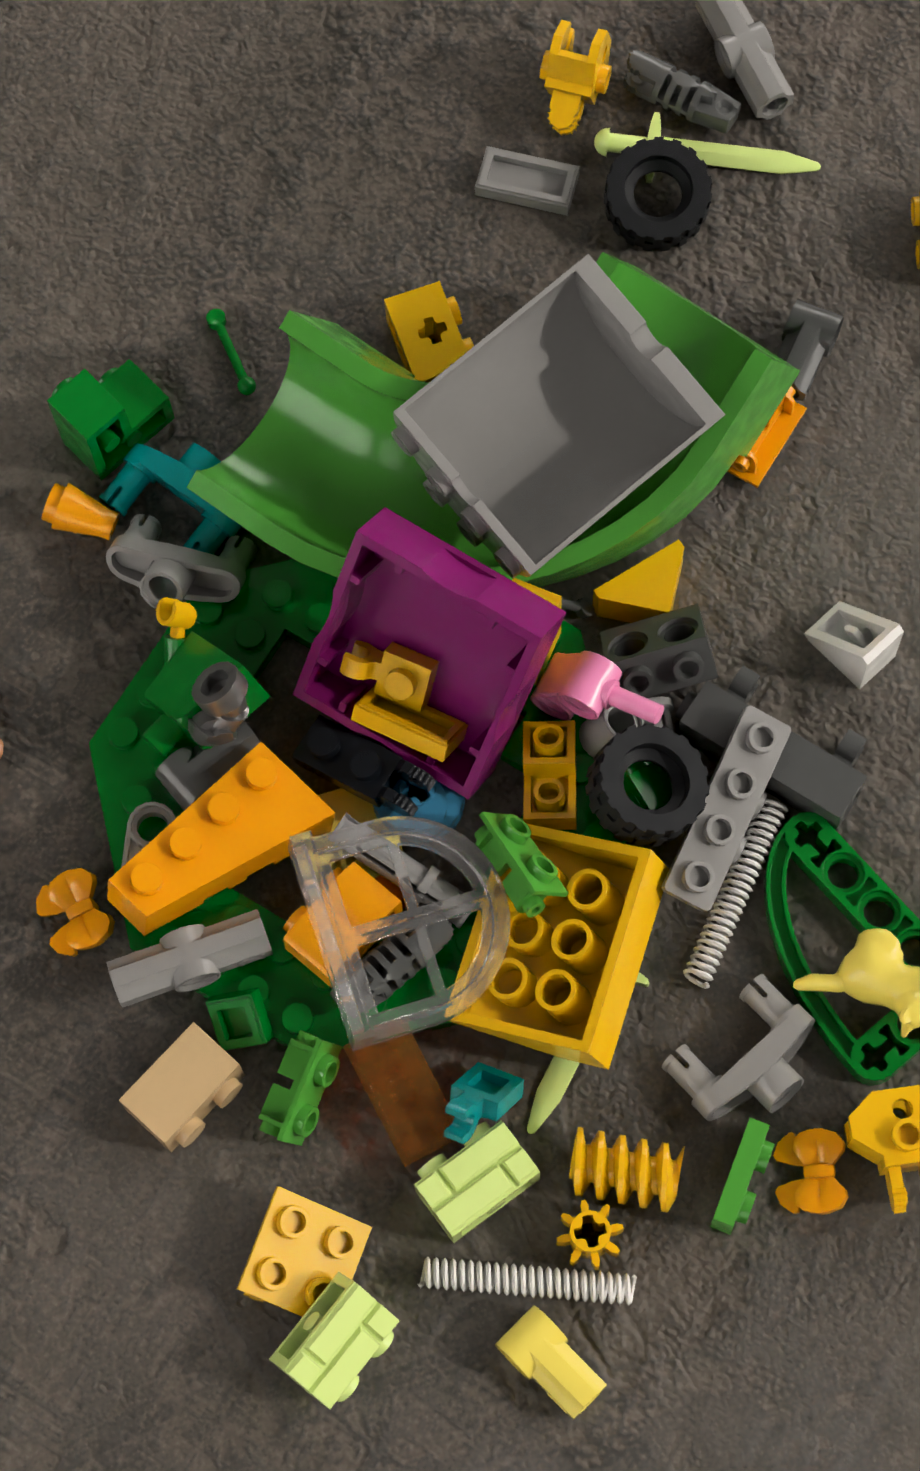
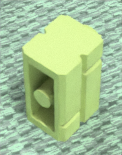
[414,1120,540,1243]
[269,1272,399,1409]

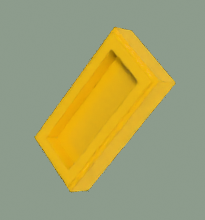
[351,686,468,762]

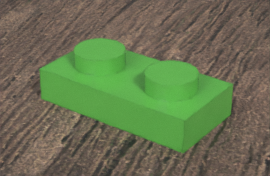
[710,1117,775,1235]

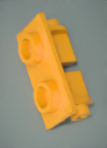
[727,386,807,488]

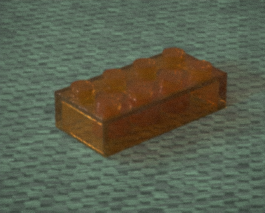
[342,1015,454,1167]

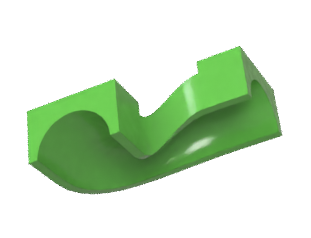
[186,252,800,587]

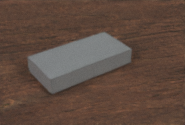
[475,146,580,216]

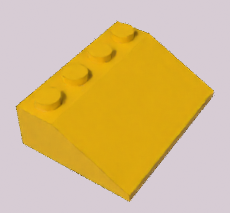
[443,823,669,1070]

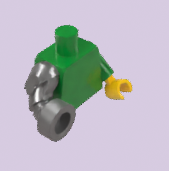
[142,597,270,757]

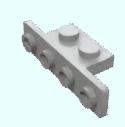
[661,705,791,912]

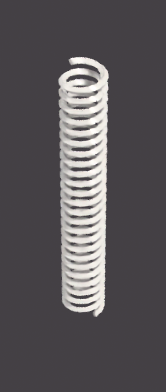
[683,799,788,989]
[417,1256,637,1306]

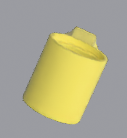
[495,1305,607,1420]

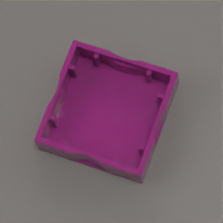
[292,507,566,800]

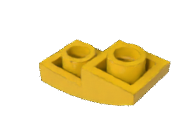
[523,720,577,830]

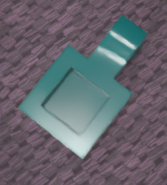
[443,1062,524,1144]

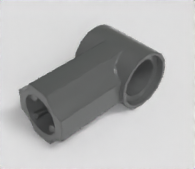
[777,299,844,401]
[155,721,260,811]

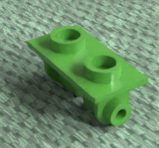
[474,812,569,917]
[258,1030,342,1146]

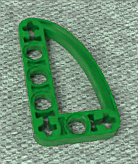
[764,812,920,1086]

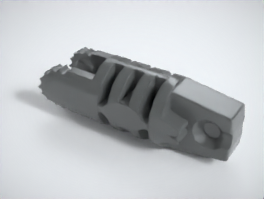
[623,50,741,133]
[330,910,454,1020]

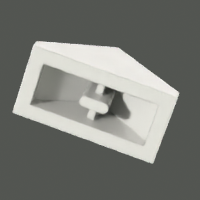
[804,601,904,689]

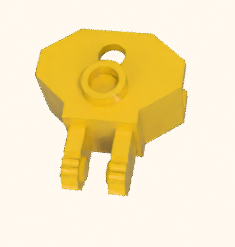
[539,20,612,136]
[843,1085,920,1214]

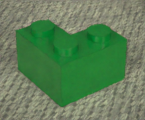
[47,359,175,481]

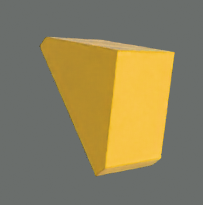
[593,539,684,623]

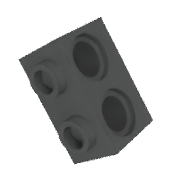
[600,604,719,698]

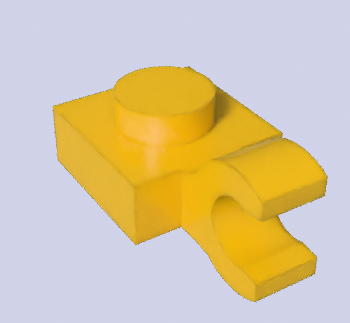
[339,640,439,713]

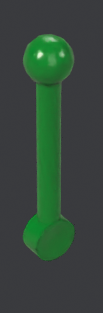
[206,309,256,396]

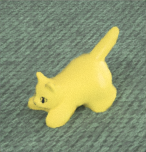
[793,928,920,1038]

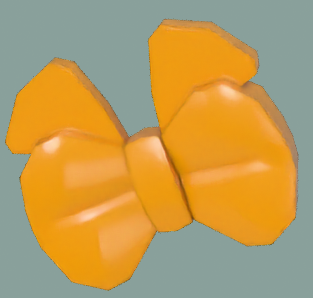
[36,868,115,957]
[773,1128,849,1215]

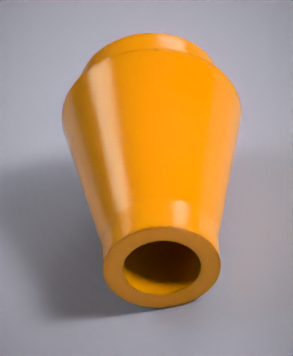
[41,483,120,540]

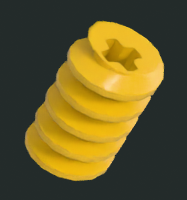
[569,1127,685,1213]

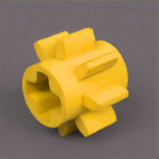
[556,1199,624,1270]

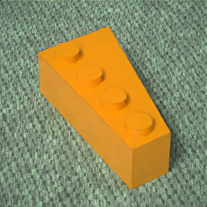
[107,742,336,936]

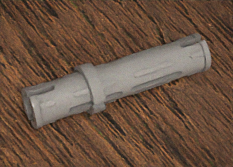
[328,813,478,929]

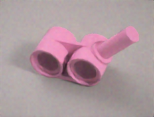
[530,650,664,725]

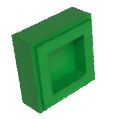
[205,987,274,1050]

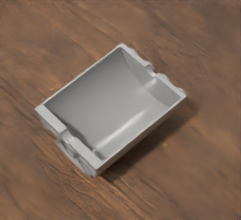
[391,254,725,579]

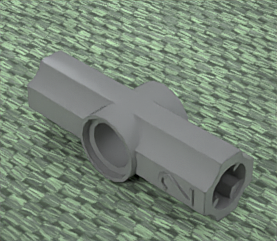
[695,0,794,120]
[106,909,273,1008]

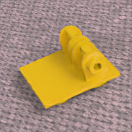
[237,1186,372,1317]

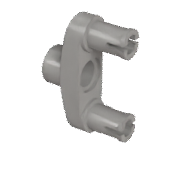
[106,514,257,608]
[662,974,815,1121]

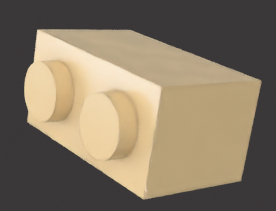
[119,1022,245,1153]

